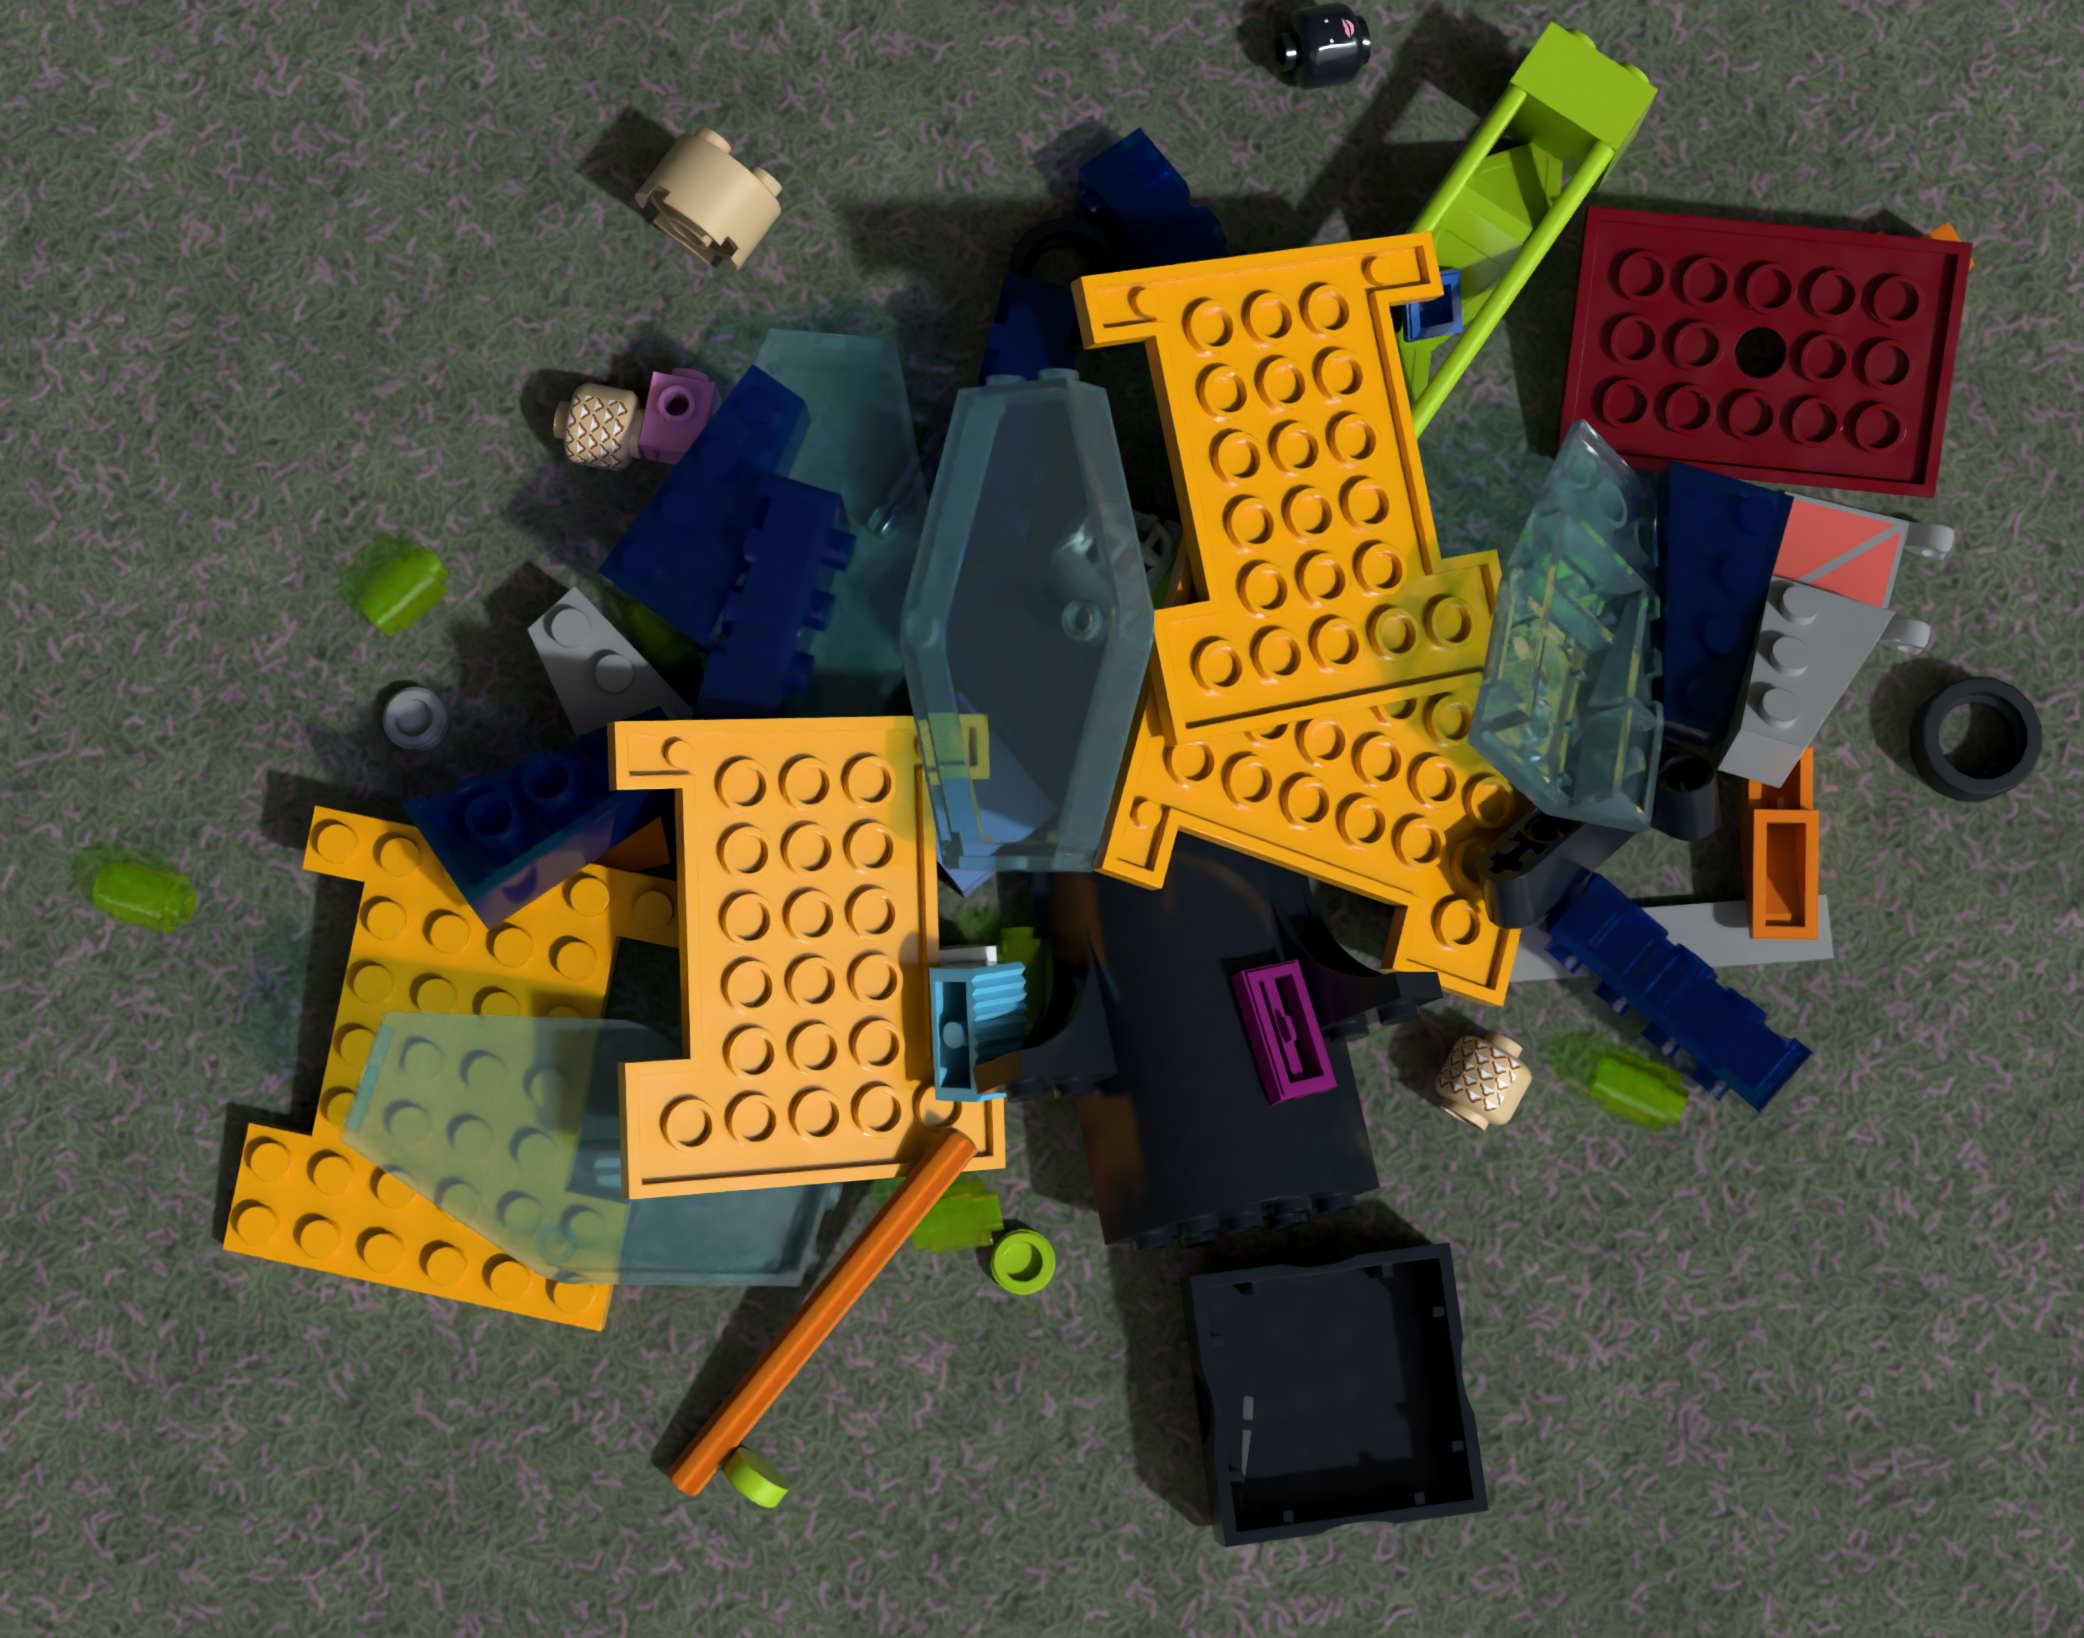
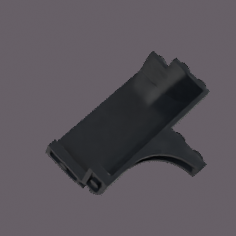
[972,830,1443,1253]

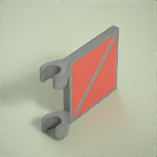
[1755,491,1954,655]

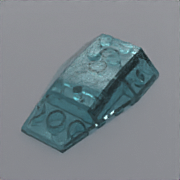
[1467,419,1664,833]

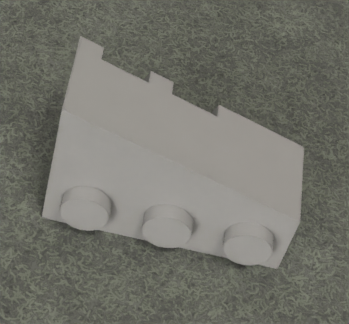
[1717,575,1895,788]
[528,586,702,811]

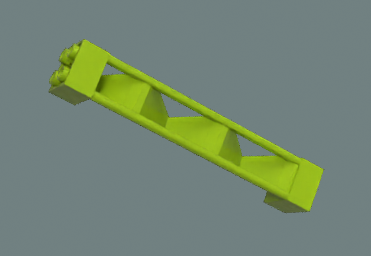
[1119,21,1658,678]

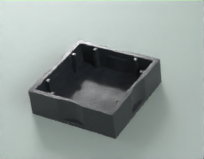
[1179,1243,1489,1547]

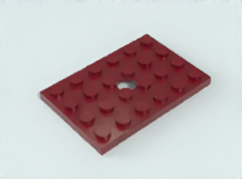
[1554,206,1973,498]

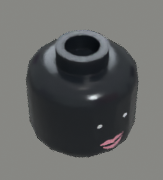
[1274,2,1371,90]

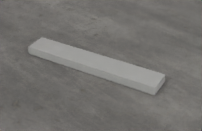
[1509,894,1834,983]

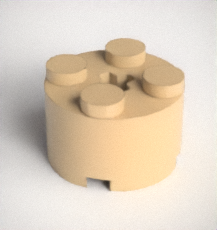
[635,126,782,274]

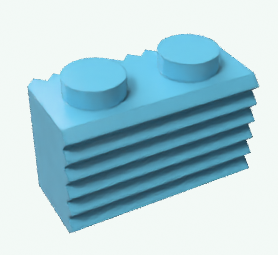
[929,961,1029,1102]

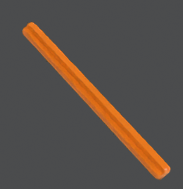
[668,1127,977,1496]

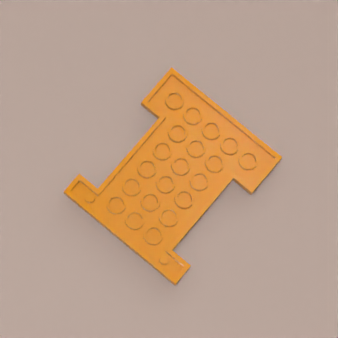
[1070,231,1523,748]
[1091,531,1591,1007]
[607,714,1006,1200]
[222,806,679,1331]

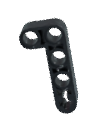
[1476,731,1722,929]

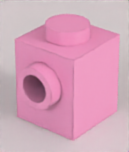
[638,368,722,470]

